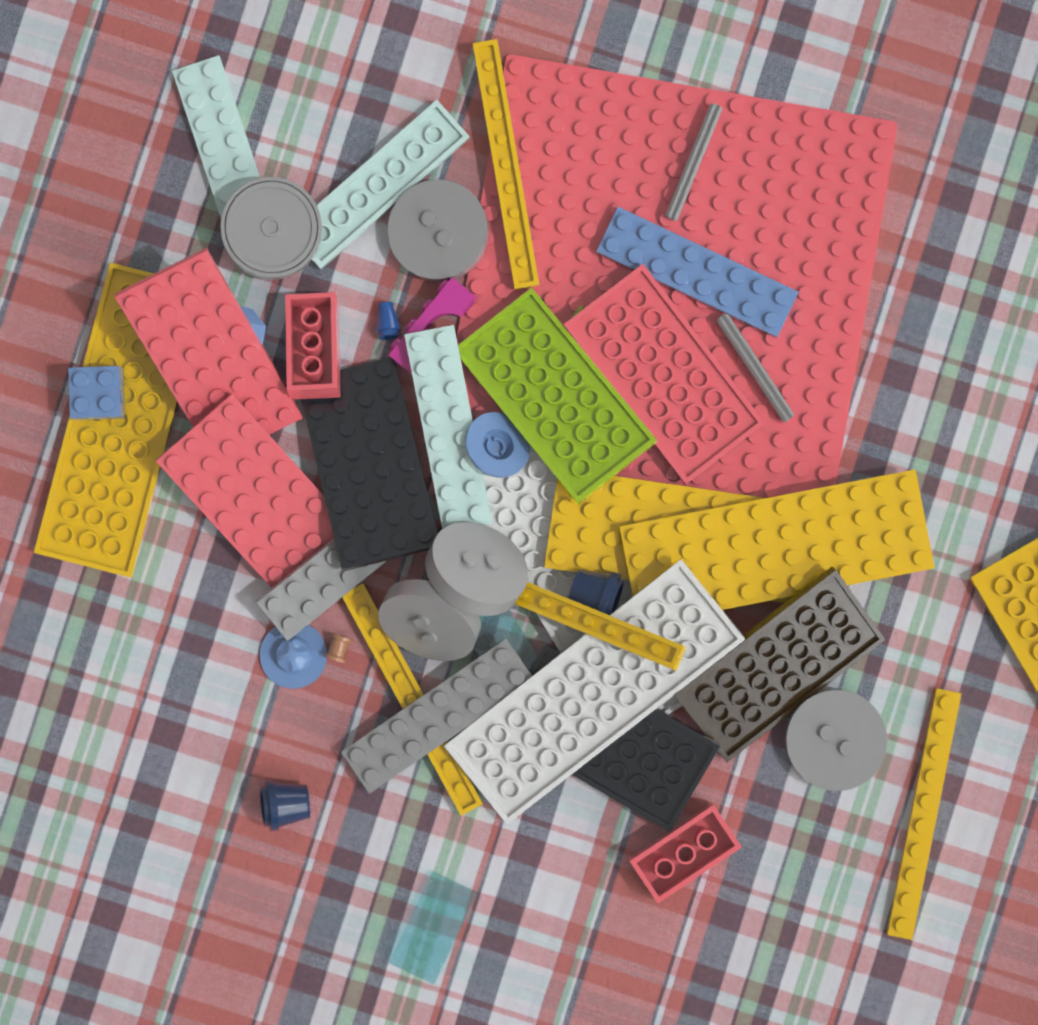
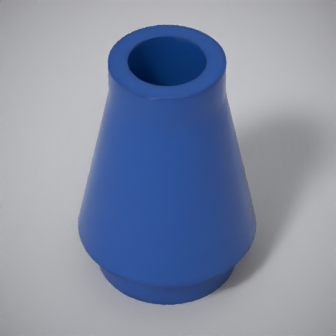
[376,302,401,340]

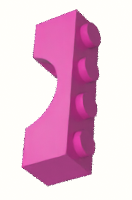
[389,277,478,374]

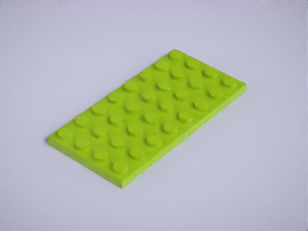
[458,287,657,504]

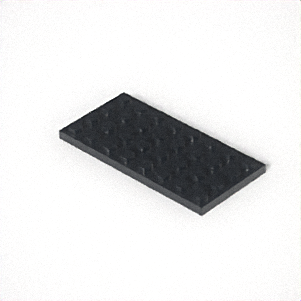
[301,357,438,572]
[530,643,721,832]

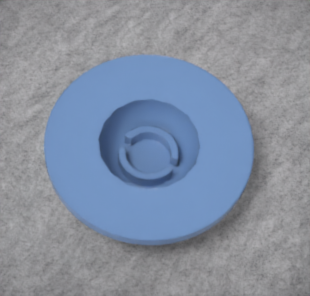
[465,412,530,478]
[260,625,327,689]

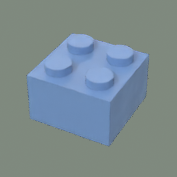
[68,366,125,420]

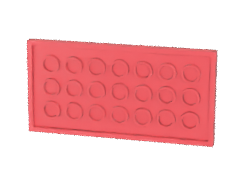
[115,247,303,435]
[563,264,765,485]
[156,393,334,588]

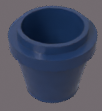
[568,569,624,615]
[260,780,310,831]

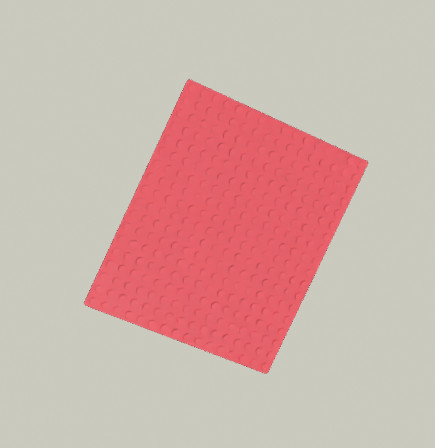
[430,55,897,498]

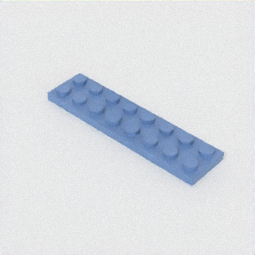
[596,207,799,338]

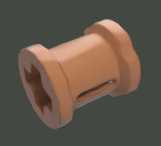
[324,633,353,664]

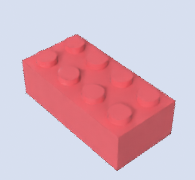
[285,292,341,400]
[628,802,742,903]

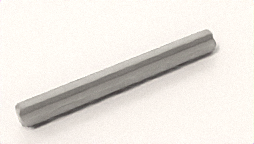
[665,103,722,221]
[716,313,794,422]

